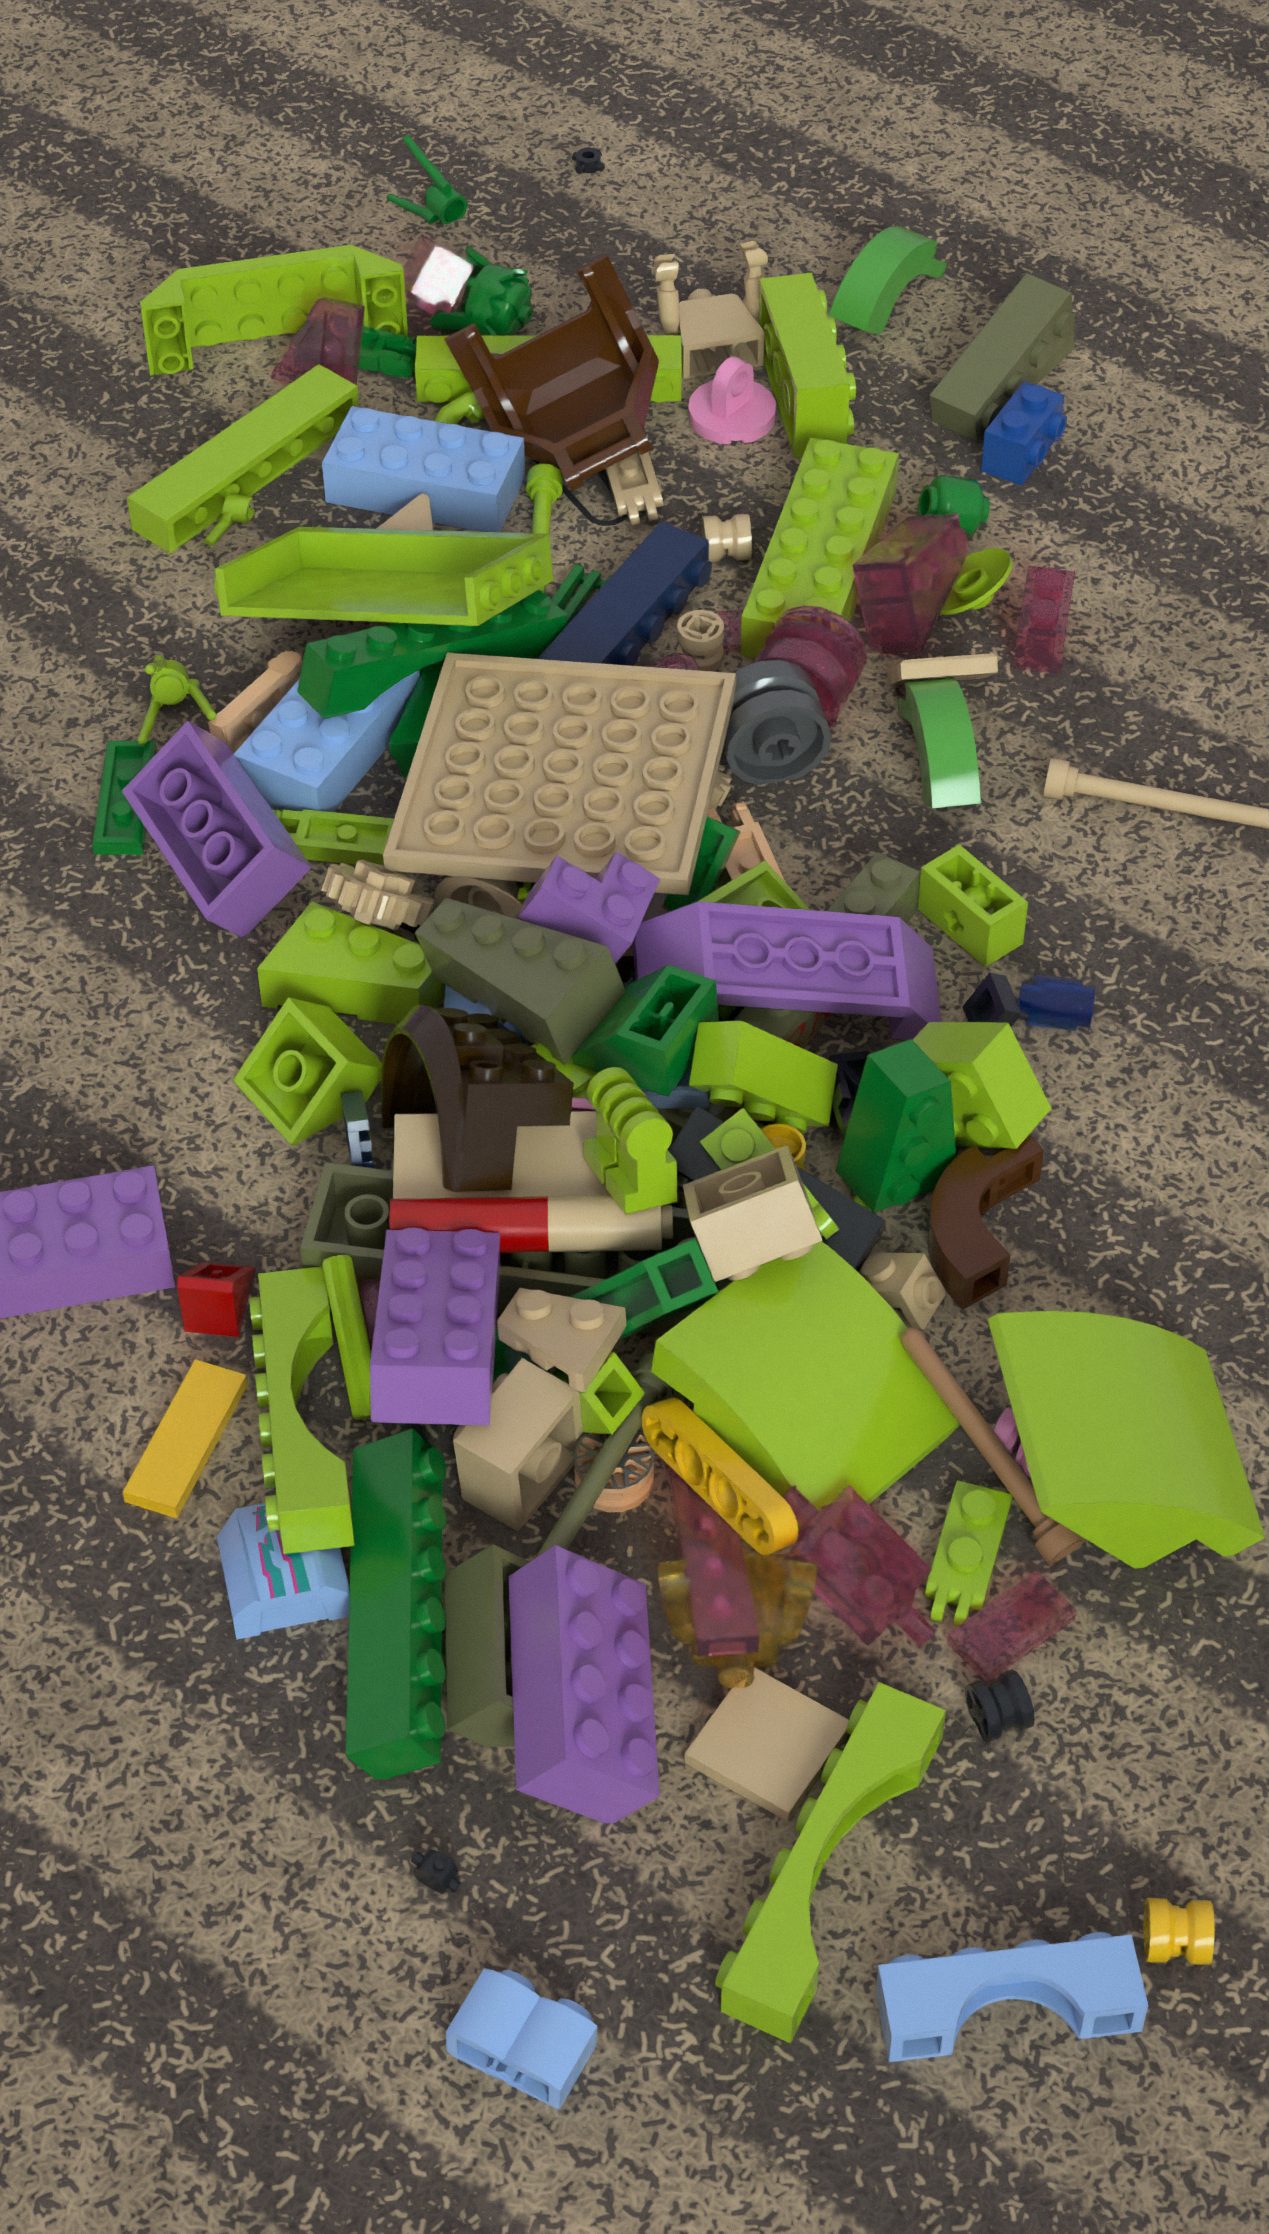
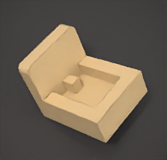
[858,1252,946,1330]

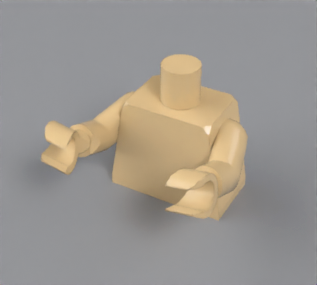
[654,241,768,378]

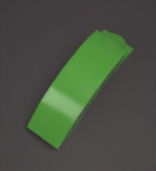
[828,226,948,335]
[897,677,981,809]

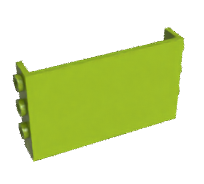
[214,527,553,626]

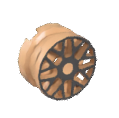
[574,1430,654,1512]

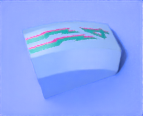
[217,1503,350,1640]

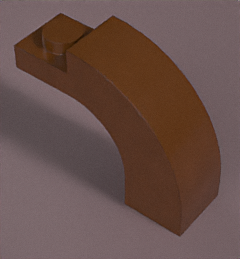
[928,1136,1044,1310]

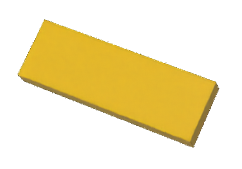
[123,1359,248,1518]

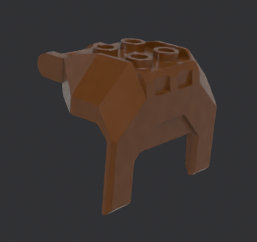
[444,254,659,491]

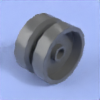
[723,660,832,785]

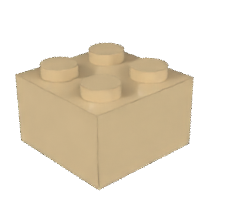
[683,1145,822,1282]
[453,1358,583,1532]

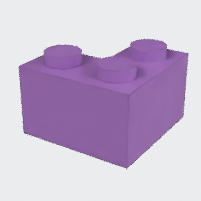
[516,851,660,964]

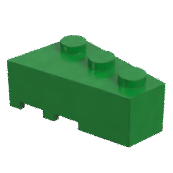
[836,1039,956,1213]

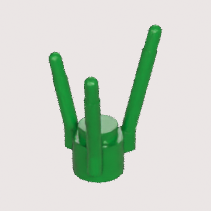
[386,135,468,225]

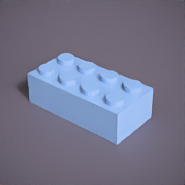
[322,406,525,532]
[234,670,420,812]

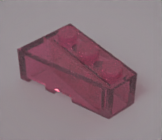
[852,513,968,654]

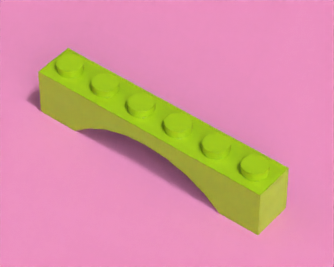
[249,1266,354,1554]
[715,1682,946,2043]

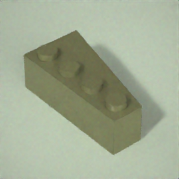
[929,273,1075,442]
[415,898,626,1065]

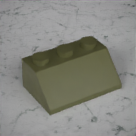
[445,1544,529,1747]

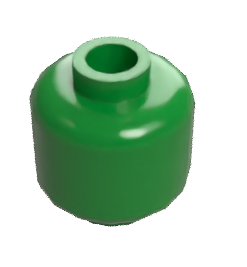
[918,475,990,537]

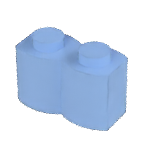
[446,1968,597,2110]

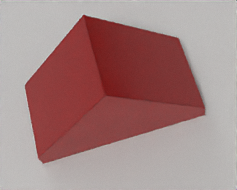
[177,1262,255,1337]

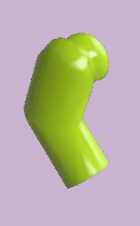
[434,392,484,425]

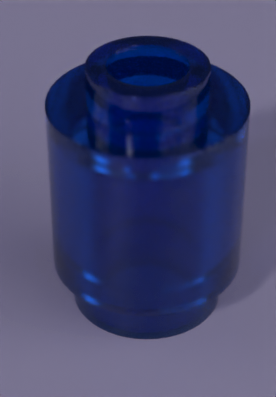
[1018,974,1095,1031]

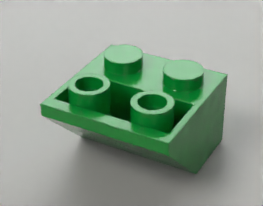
[572,965,719,1097]

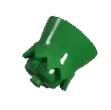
[430,244,533,336]

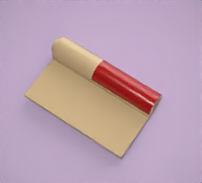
[390,1111,673,1253]

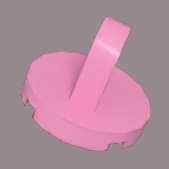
[688,356,776,445]

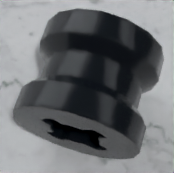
[965,1669,1035,1743]

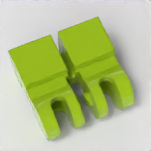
[583,1067,677,1215]

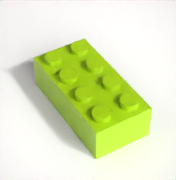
[759,273,856,458]

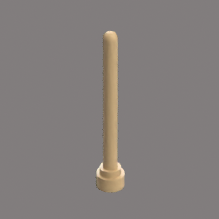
[1043,758,1269,829]

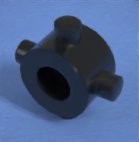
[572,147,605,174]
[411,1850,461,1894]

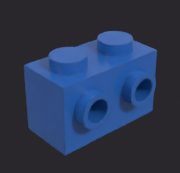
[981,381,1067,485]

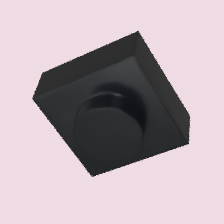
[962,972,1022,1027]

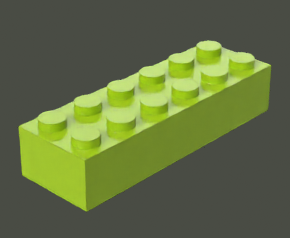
[740,438,899,673]

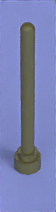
[536,1352,675,1558]

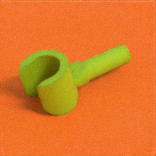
[203,494,255,546]

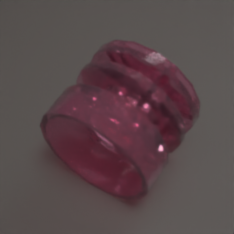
[752,605,867,728]

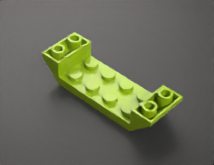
[140,245,408,376]

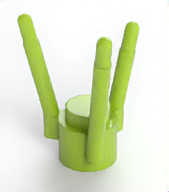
[138,655,216,745]

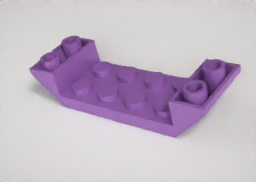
[632,901,942,1040]

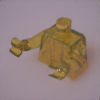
[657,1553,818,1688]

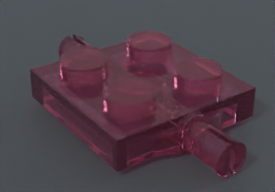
[782,1484,937,1647]

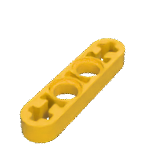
[641,1397,798,1555]

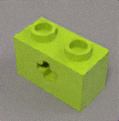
[918,844,1028,968]

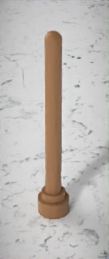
[901,1328,1086,1566]

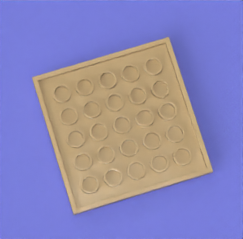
[383,653,736,895]

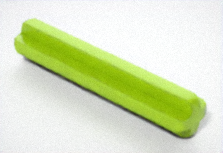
[322,1255,371,1420]

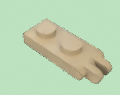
[605,452,663,525]

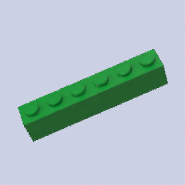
[346,1429,446,1779]

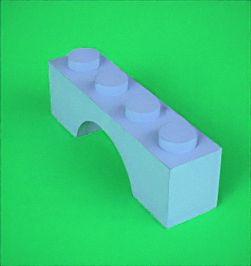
[876,1932,1148,2062]

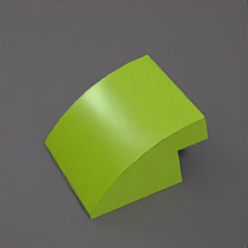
[651,1241,960,1547]
[988,1311,1266,1569]

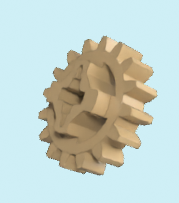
[321,859,435,930]

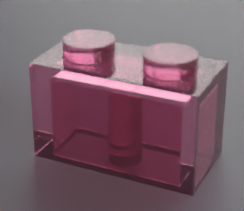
[1014,566,1075,674]

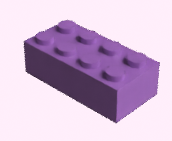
[122,721,312,937]
[0,1165,175,1318]
[370,1228,500,1425]
[508,1545,660,1824]

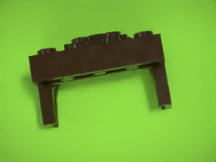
[381,1005,574,1192]

